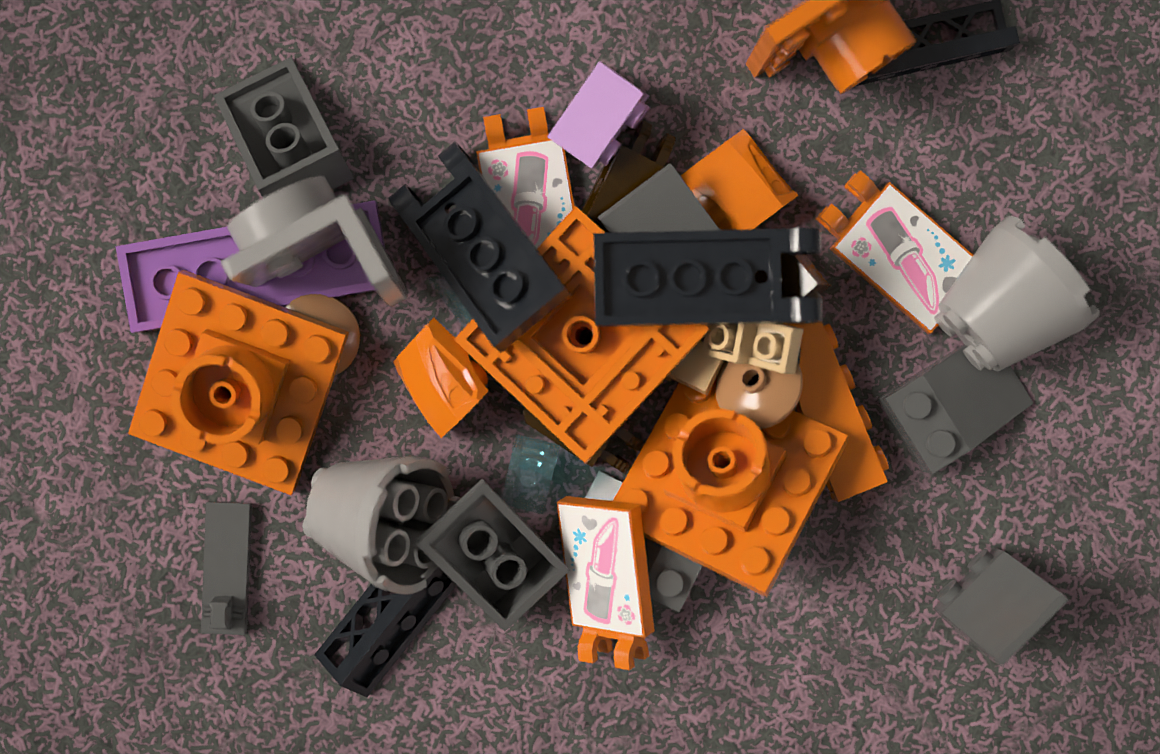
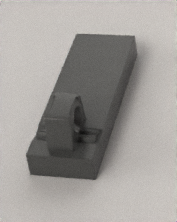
[201,501,252,635]

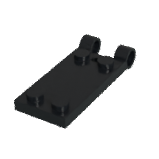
[388,141,571,353]
[593,228,823,327]

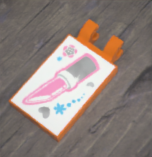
[476,107,574,248]
[815,170,973,334]
[557,496,655,670]

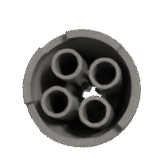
[934,216,1100,372]
[303,456,461,595]

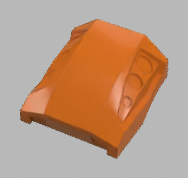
[681,129,799,230]
[393,318,489,438]

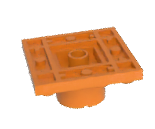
[745,0,917,95]
[454,206,710,463]
[128,270,349,495]
[613,378,849,597]

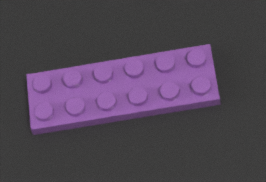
[115,200,385,333]

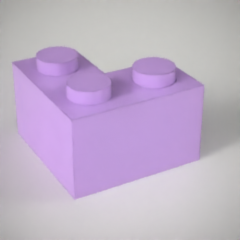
[548,62,650,169]

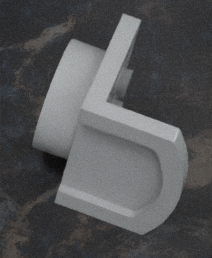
[221,176,408,307]

